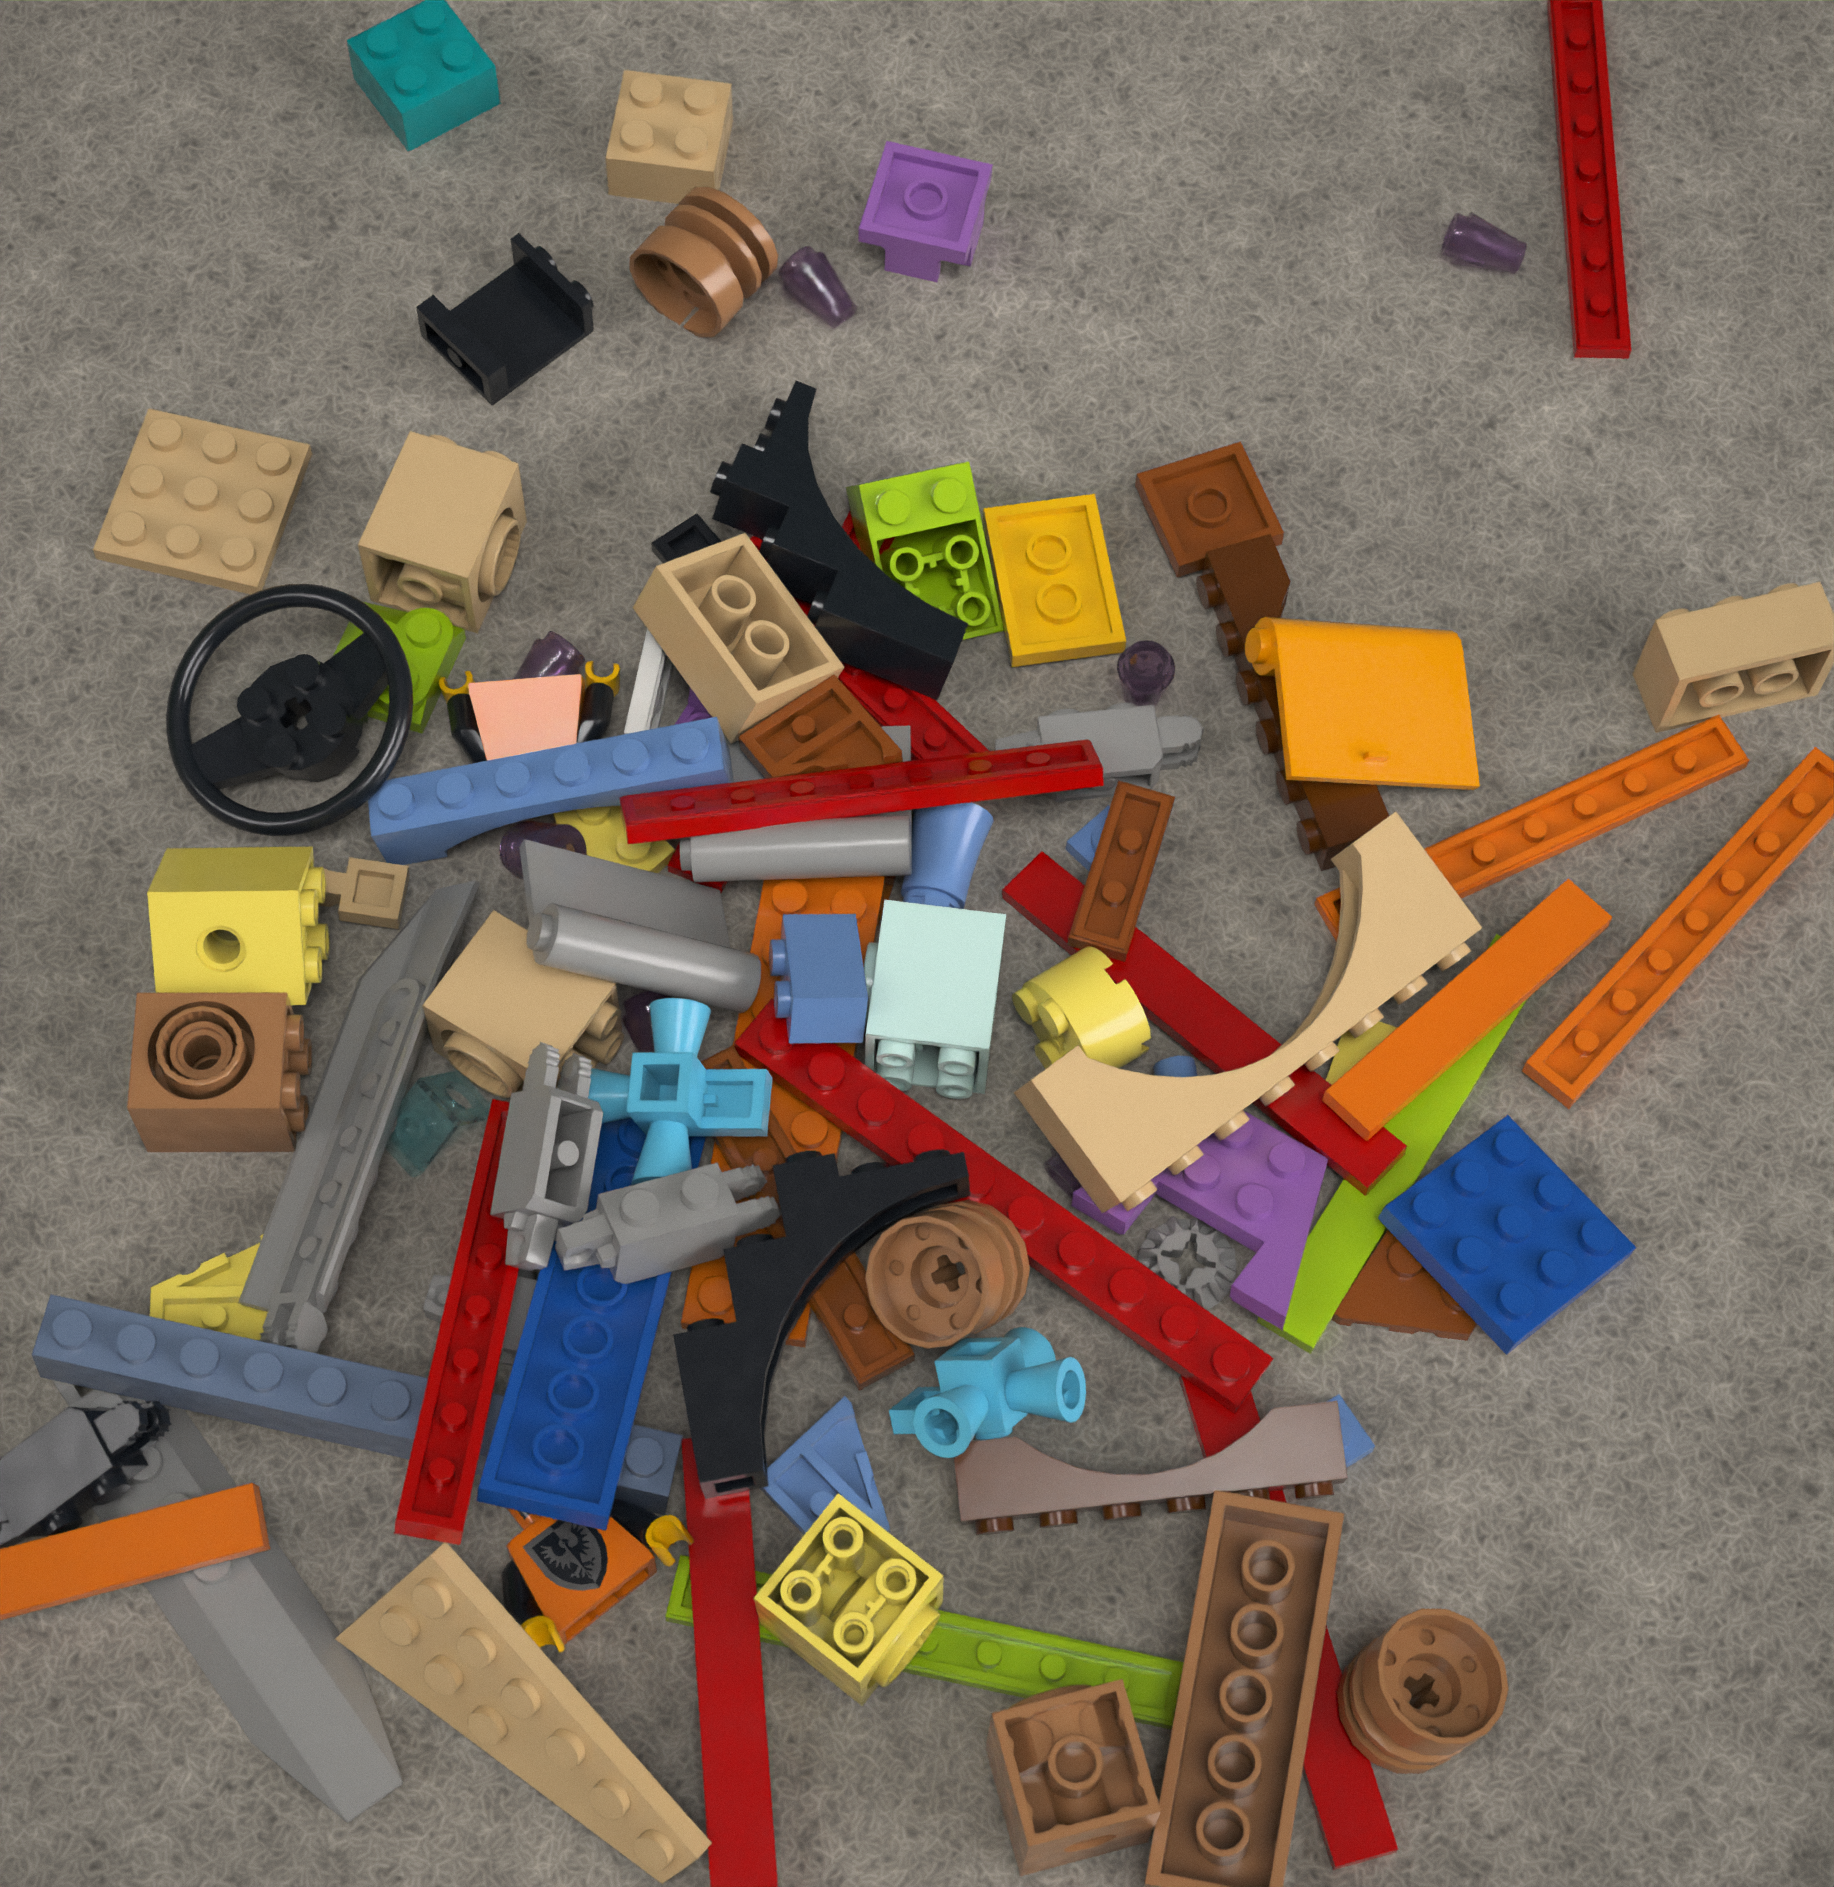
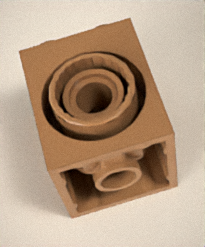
[127,992,312,1152]
[985,1679,1161,1876]

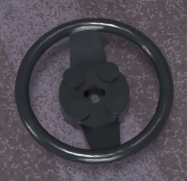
[166,584,413,836]

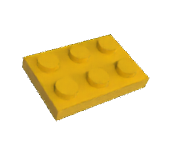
[983,494,1126,667]

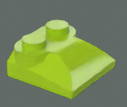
[333,602,466,734]

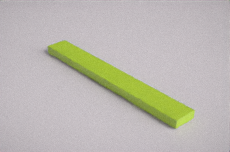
[1257,934,1529,1354]
[665,1555,1184,1730]

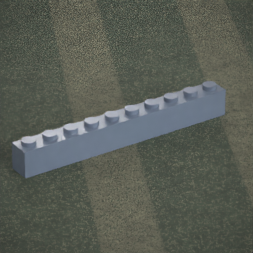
[32,1294,683,1515]

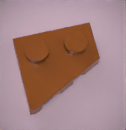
[738,675,903,778]
[1332,1230,1477,1341]

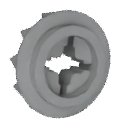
[1137,1216,1236,1310]

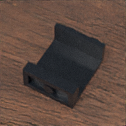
[416,233,594,406]

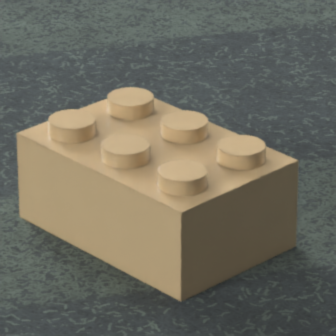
[633,533,844,744]
[1633,582,1834,733]

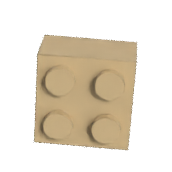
[606,70,733,204]

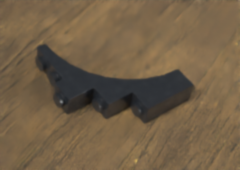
[710,380,968,700]
[673,1149,971,1499]

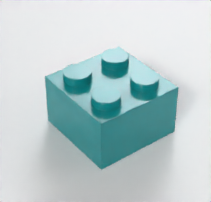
[346,0,501,152]

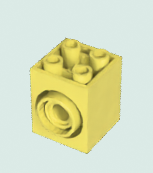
[147,846,329,1005]
[754,1493,944,1706]

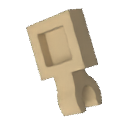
[318,857,410,929]

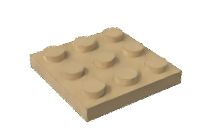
[93,408,312,594]

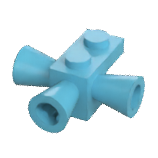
[588,998,773,1185]
[889,1327,1086,1458]

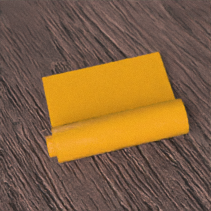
[1245,617,1480,790]

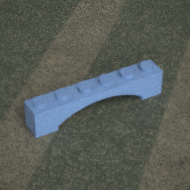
[368,717,734,865]

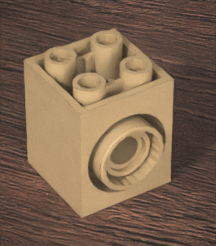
[358,431,527,634]
[422,910,624,1098]

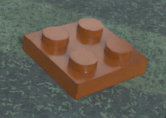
[1135,441,1284,578]

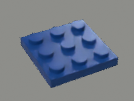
[1378,1115,1637,1355]

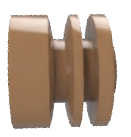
[629,186,778,337]
[865,1200,1030,1349]
[1337,1609,1509,1774]

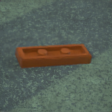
[1067,780,1175,962]

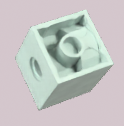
[864,900,1006,1099]

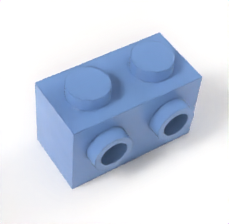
[769,914,868,1044]

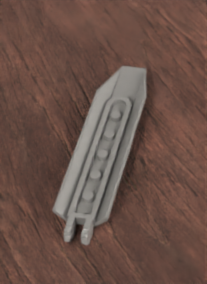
[239,880,480,1353]
[52,1380,404,1823]

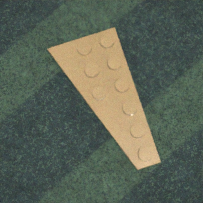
[335,1542,712,1884]

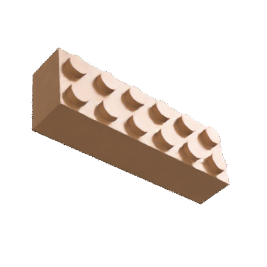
[1145,1490,1344,1887]

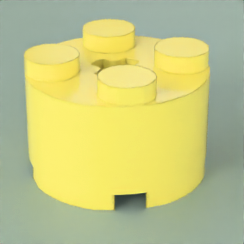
[1012,946,1151,1069]

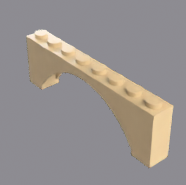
[1013,812,1482,1213]

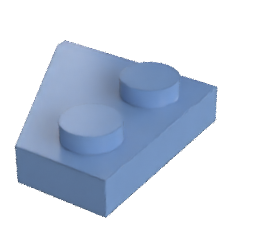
[760,1396,890,1535]

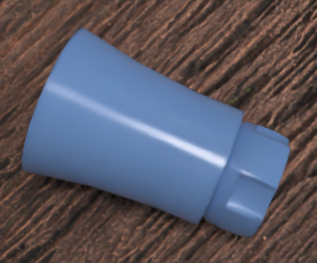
[901,802,994,909]

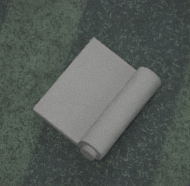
[680,726,912,882]
[519,839,761,1013]

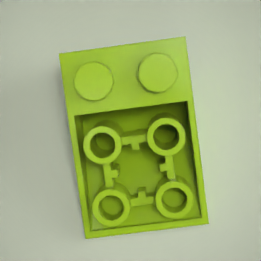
[846,461,1004,640]

